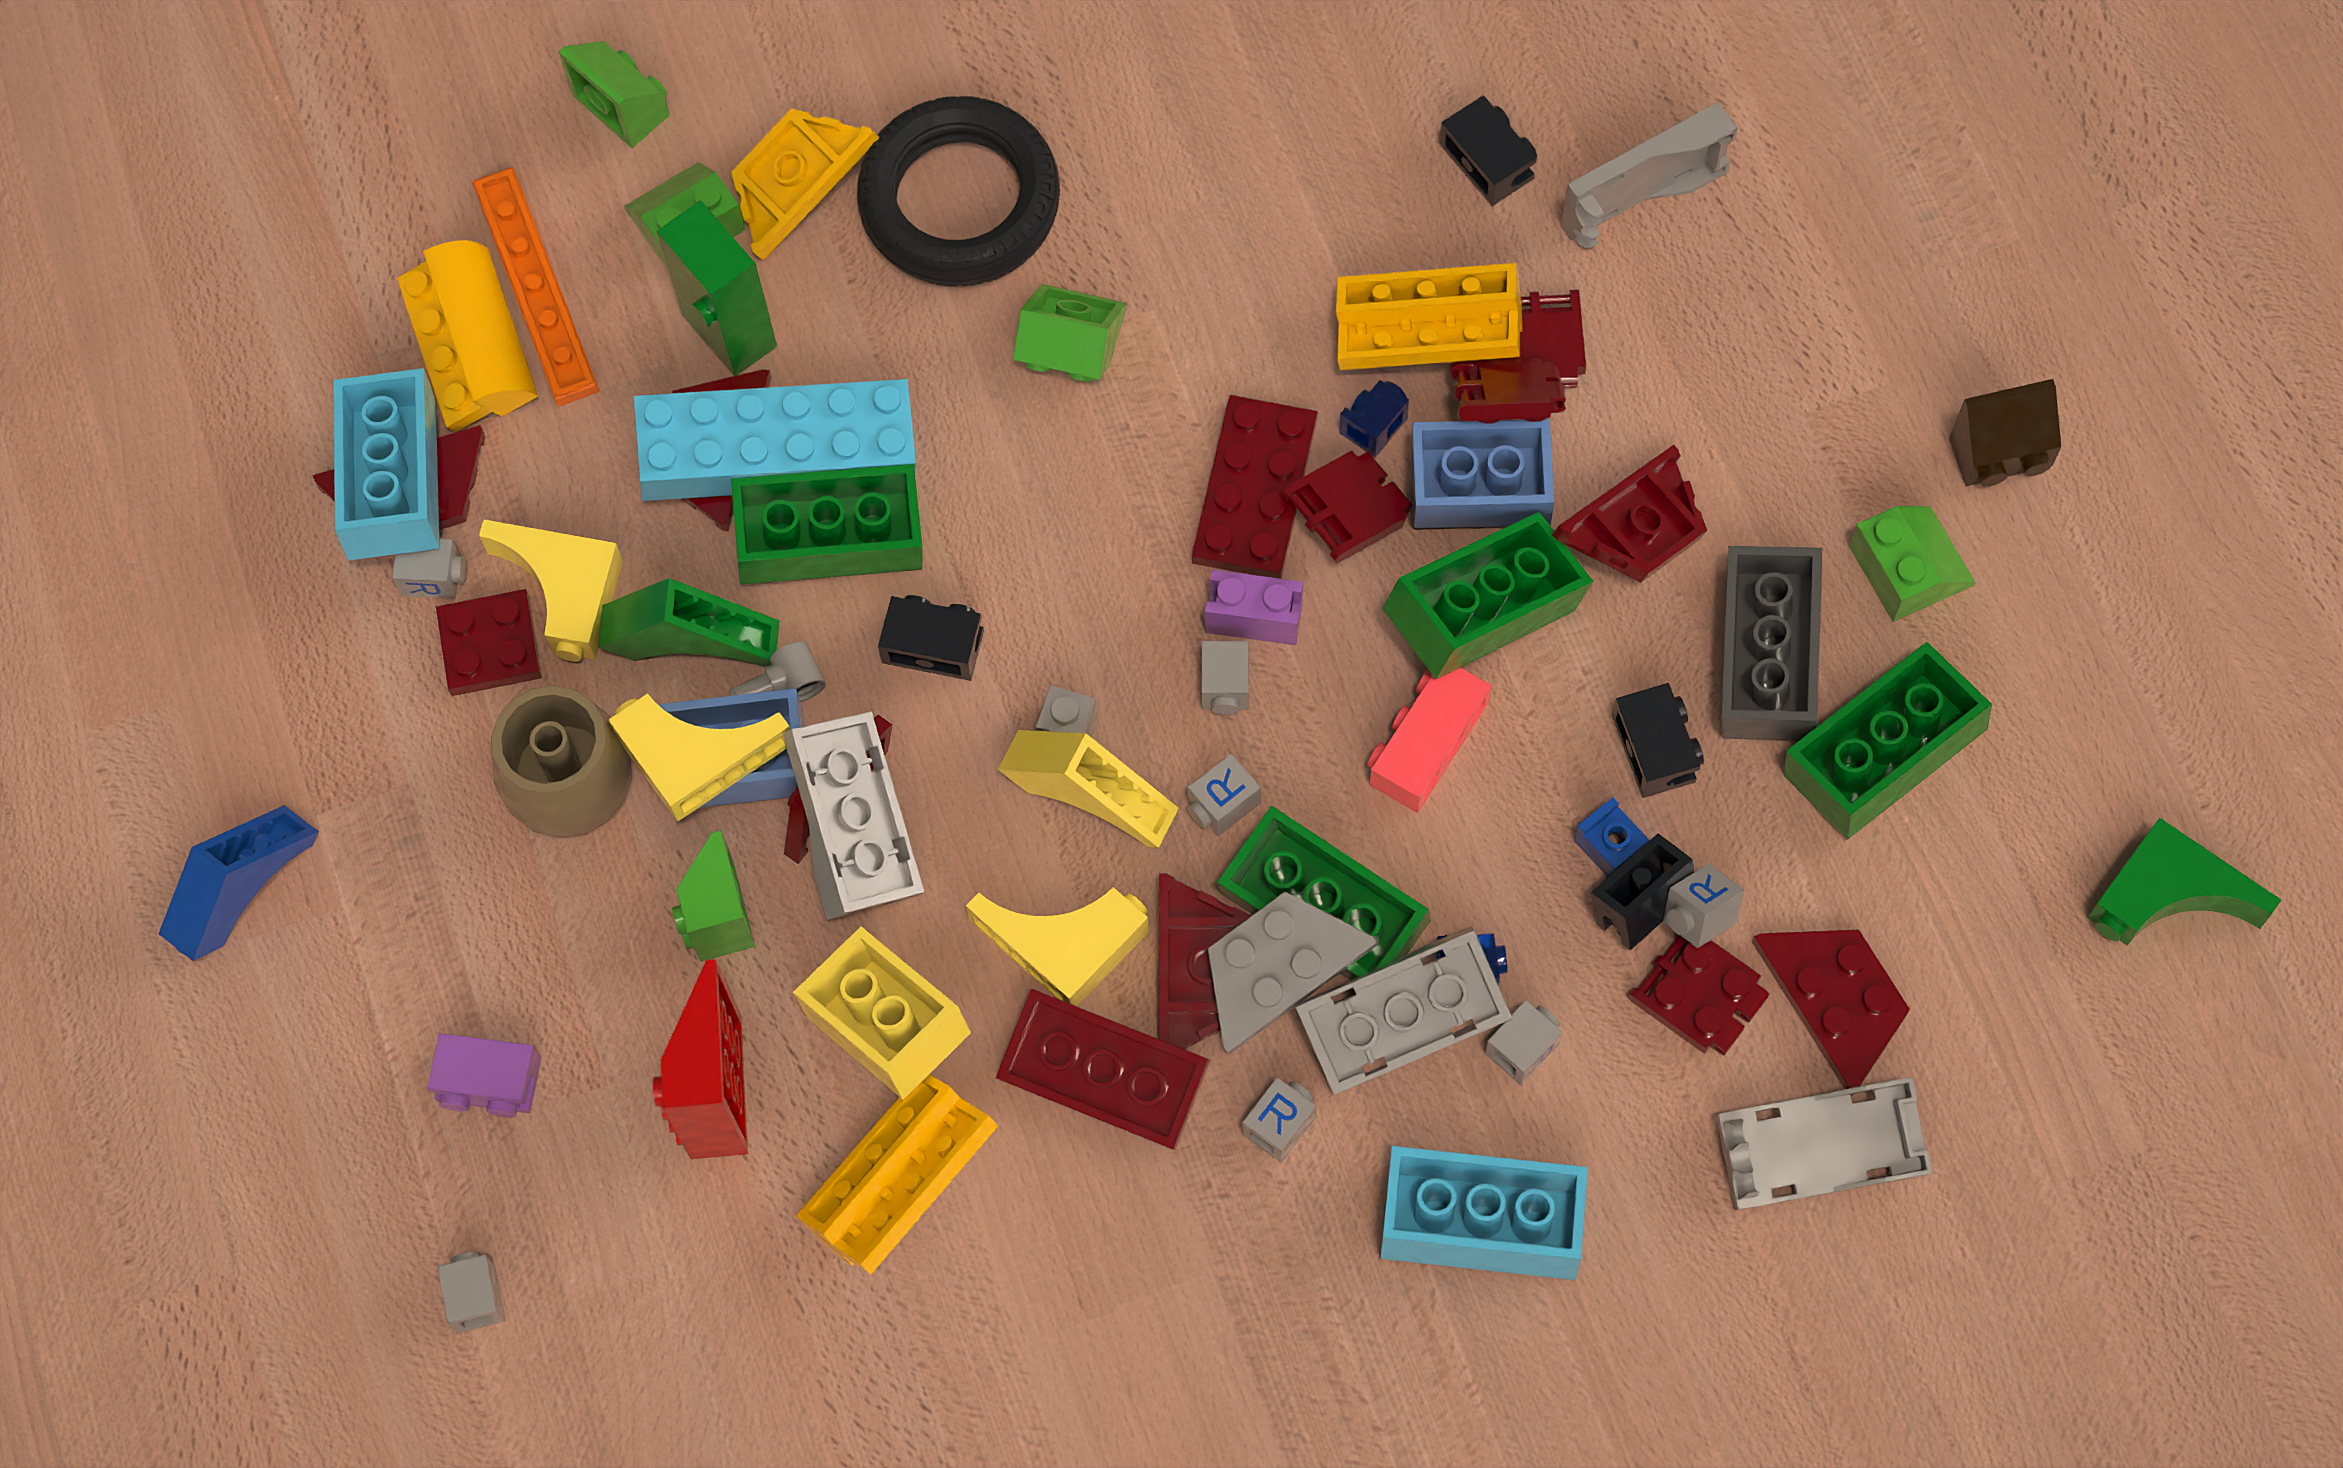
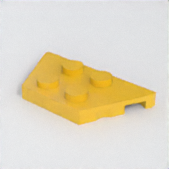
[731,108,879,261]

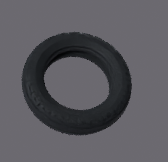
[857,96,1060,286]

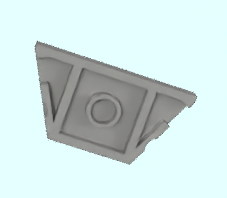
[1208,892,1379,1053]

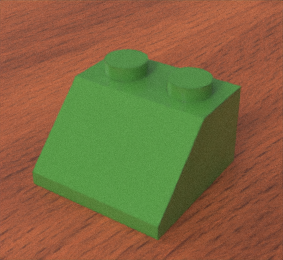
[558,41,670,148]
[624,162,746,270]
[1013,284,1127,381]
[1849,506,1975,622]
[672,830,755,962]

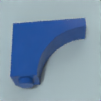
[158,805,319,961]

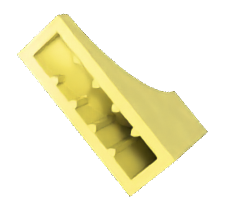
[479,520,623,662]
[608,694,791,822]
[997,730,1179,848]
[966,887,1149,1006]

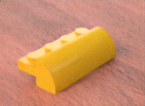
[397,240,538,432]
[1336,263,1522,370]
[796,1074,998,1275]

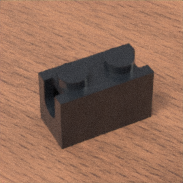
[1439,95,1537,206]
[878,595,984,681]
[1612,683,1704,798]
[1591,833,1694,951]

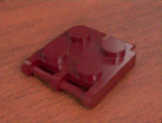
[1497,289,1586,388]
[1450,358,1566,424]
[1280,450,1413,563]
[1627,935,1769,1056]

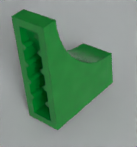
[598,578,780,667]
[2087,818,2282,946]

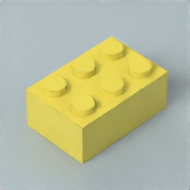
[793,927,971,1100]

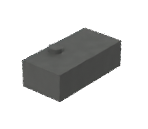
[1721,546,1822,741]

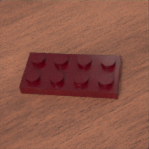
[1192,395,1318,579]
[996,988,1211,1150]

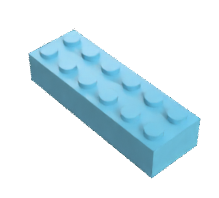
[634,379,916,501]

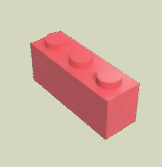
[1367,668,1492,813]

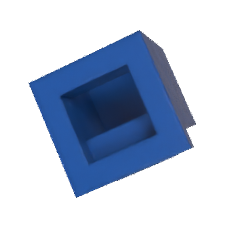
[1574,797,1650,877]

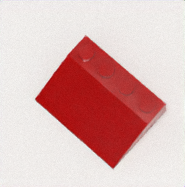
[653,959,748,1159]

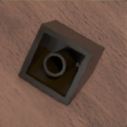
[1949,379,2061,486]

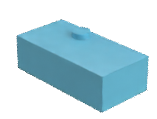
[333,368,440,560]
[1380,1146,1588,1280]

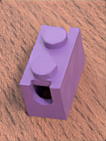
[1205,570,1303,645]
[427,1033,541,1118]

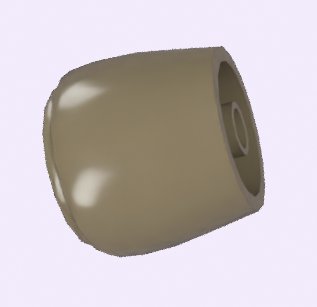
[491,685,632,838]

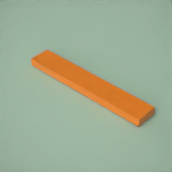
[472,167,600,407]

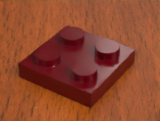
[436,589,542,696]

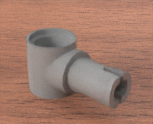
[729,642,826,702]

